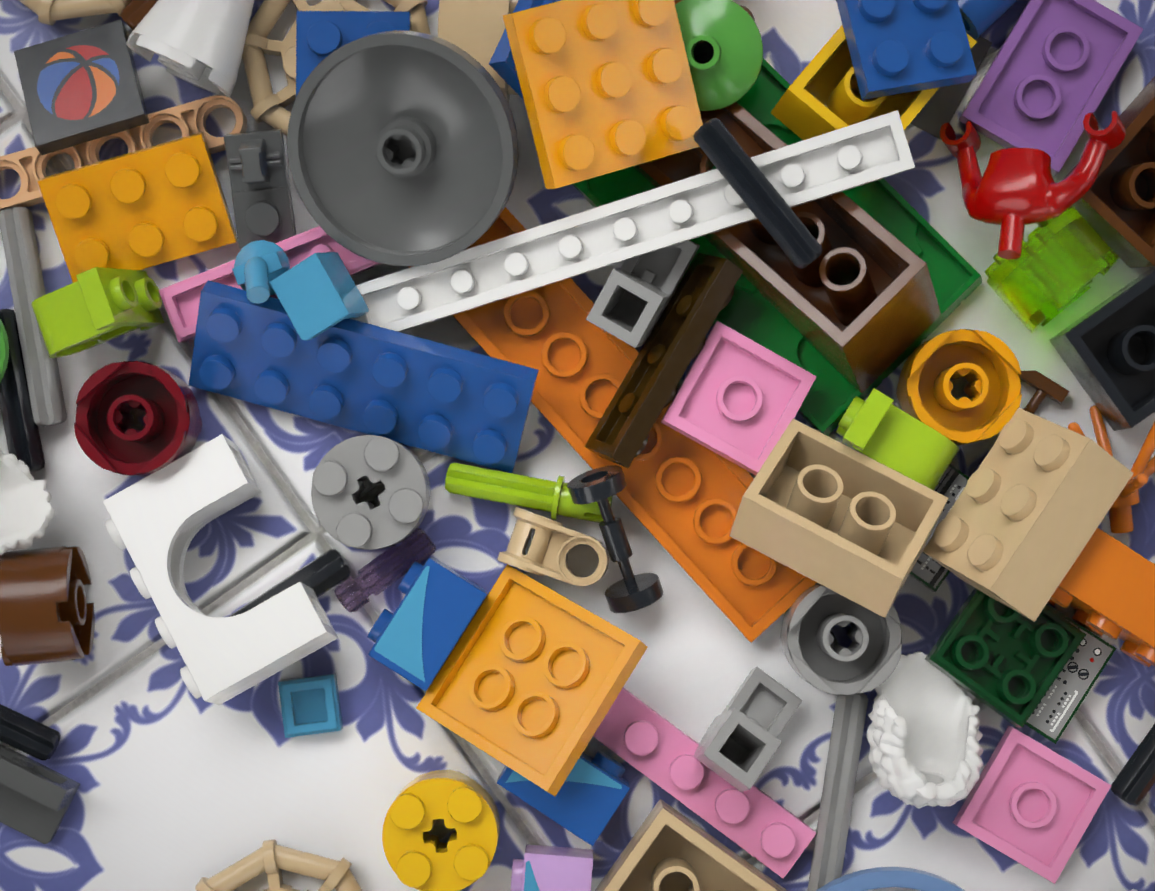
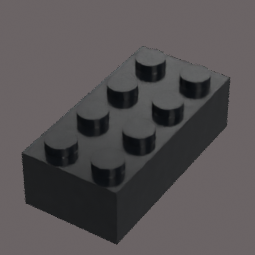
[1049,266,1155,431]

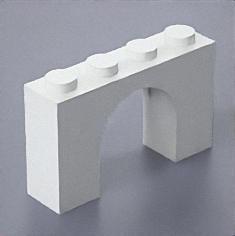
[103,434,338,705]

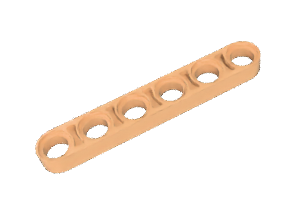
[0,95,248,211]

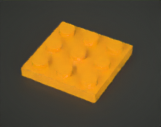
[503,0,703,189]
[416,564,648,797]

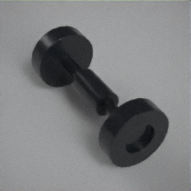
[567,465,664,613]

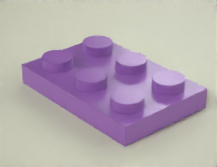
[958,0,1144,176]

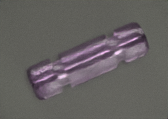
[334,528,436,612]

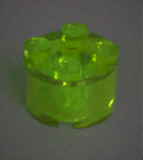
[984,207,1120,334]

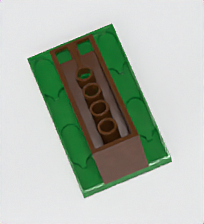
[572,58,982,436]

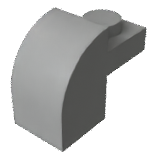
[586,240,701,348]
[694,667,803,792]

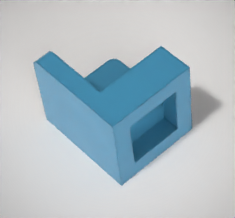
[270,252,369,340]

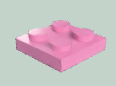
[661,321,817,475]
[952,726,1112,884]

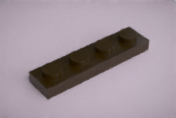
[584,253,743,468]

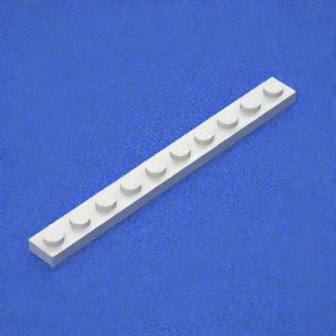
[356,110,915,332]

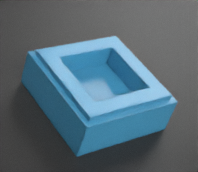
[278,673,343,738]

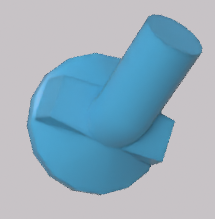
[232,240,291,304]

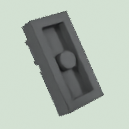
[224,129,297,248]

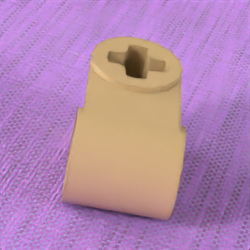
[497,507,609,586]

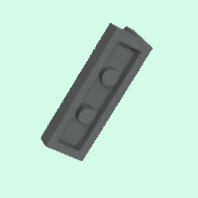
[0,744,80,844]

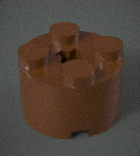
[0,546,95,666]

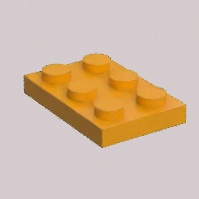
[37,132,238,283]

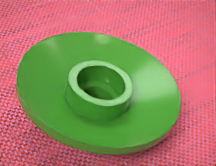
[675,0,763,111]

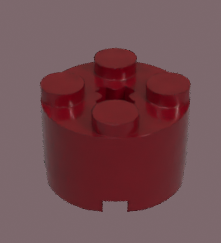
[74,361,202,477]

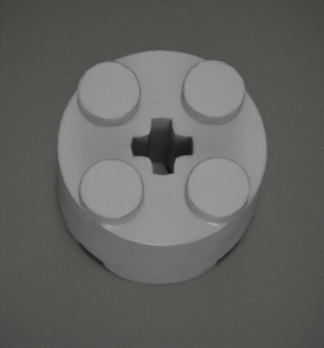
[311,435,431,550]
[780,583,902,695]

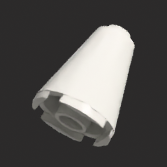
[126,0,254,97]

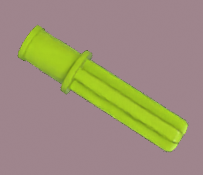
[445,462,613,523]

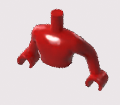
[940,111,1126,260]

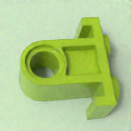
[31,267,165,358]
[836,388,959,490]

